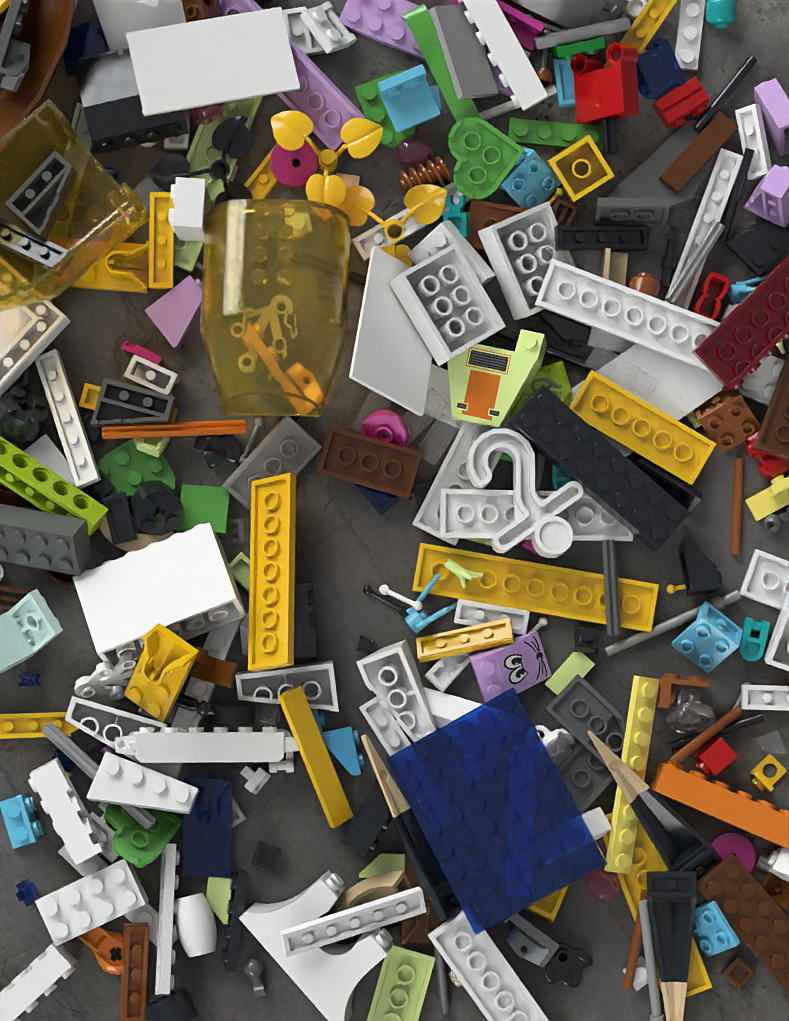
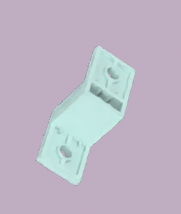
[0,589,63,674]

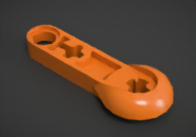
[77,925,123,975]

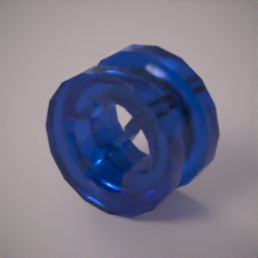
[18,674,40,686]

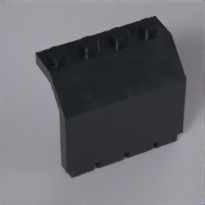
[74,47,189,155]

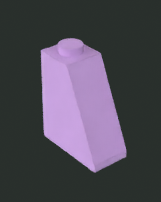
[754,78,789,157]
[144,276,206,351]

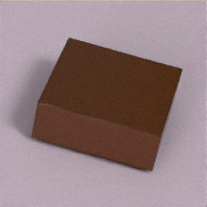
[721,955,756,991]

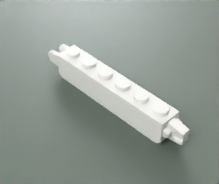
[115,727,299,763]

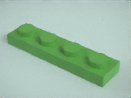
[508,118,603,153]

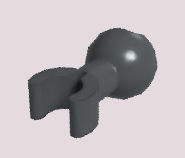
[764,505,789,533]
[244,959,266,999]

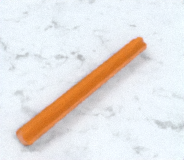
[101,420,247,439]

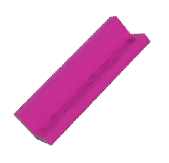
[450,0,545,53]

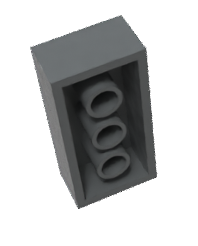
[0,504,93,576]

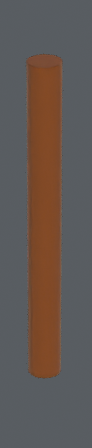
[731,458,744,555]
[669,706,743,766]
[622,891,647,990]

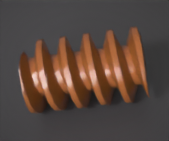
[399,156,452,195]

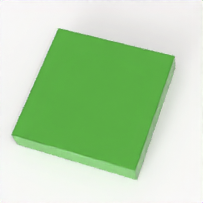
[177,484,230,536]

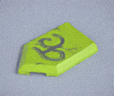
[509,361,572,416]

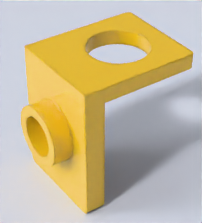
[749,754,787,792]

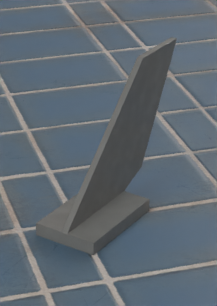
[594,120,736,227]

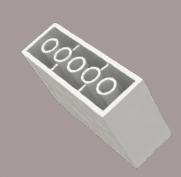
[73,523,247,669]

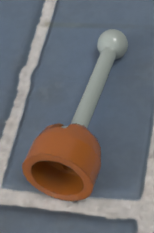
[535,29,552,87]

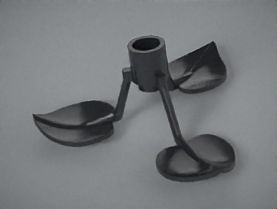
[149,115,254,226]

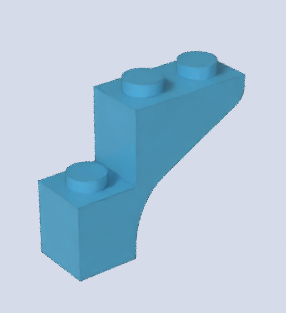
[292,709,365,776]

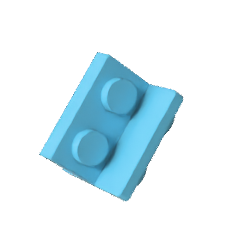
[693,900,740,957]

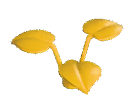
[271,111,383,218]
[336,184,447,267]

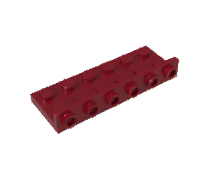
[692,255,789,391]

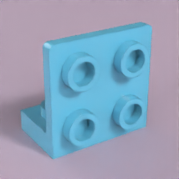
[378,64,440,133]
[498,146,561,209]
[672,601,743,673]
[0,793,44,849]

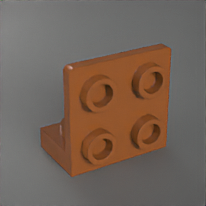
[694,388,761,453]
[655,673,711,708]

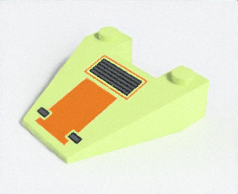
[447,329,547,428]

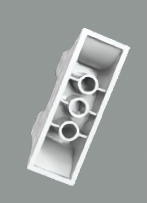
[239,870,394,1021]

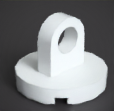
[527,725,575,773]

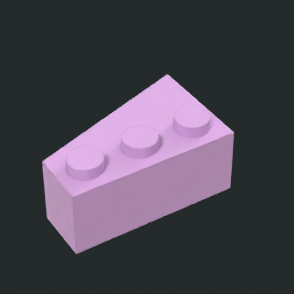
[743,165,789,228]

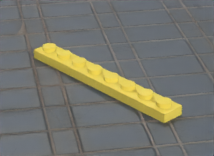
[604,676,660,874]

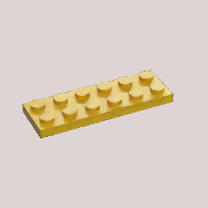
[569,370,716,485]

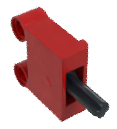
[570,42,640,154]

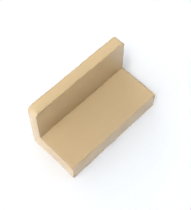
[601,248,628,286]

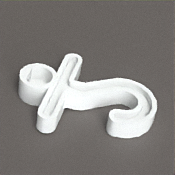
[466,428,583,558]

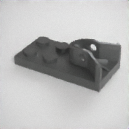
[0,0,30,93]
[472,882,560,967]

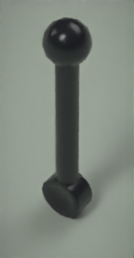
[363,585,407,616]

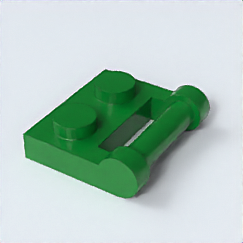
[551,36,605,60]

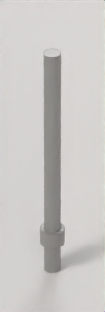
[605,590,741,657]
[638,900,665,1021]

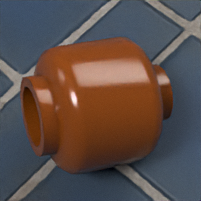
[628,273,660,299]

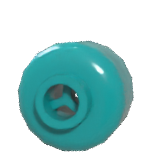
[706,0,737,29]

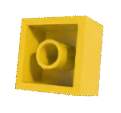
[547,135,614,202]

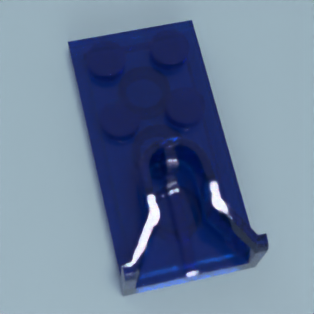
[181,777,234,877]

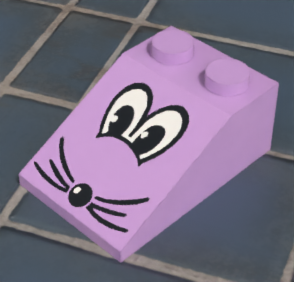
[468,630,552,706]

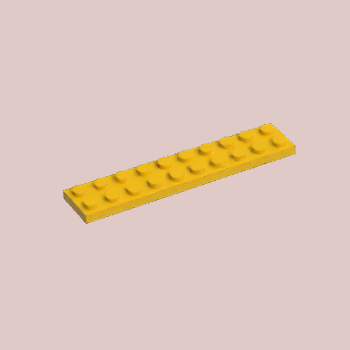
[412,543,659,632]

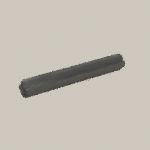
[602,540,621,636]

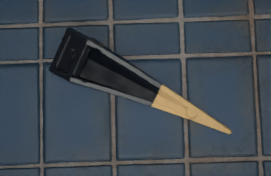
[588,731,723,882]
[361,734,475,922]
[646,871,697,1021]

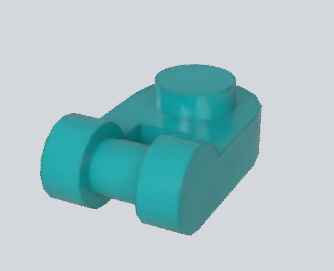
[738,616,770,662]

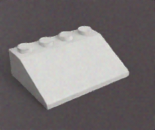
[478,201,575,320]
[389,243,506,366]

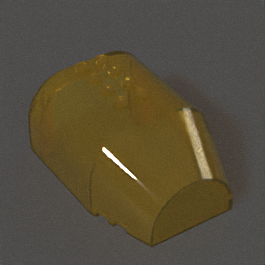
[0,99,151,312]
[200,199,352,417]

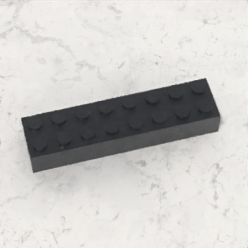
[507,385,690,551]

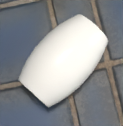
[175,893,217,957]

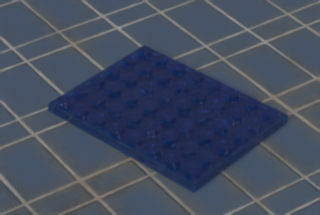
[386,688,608,935]

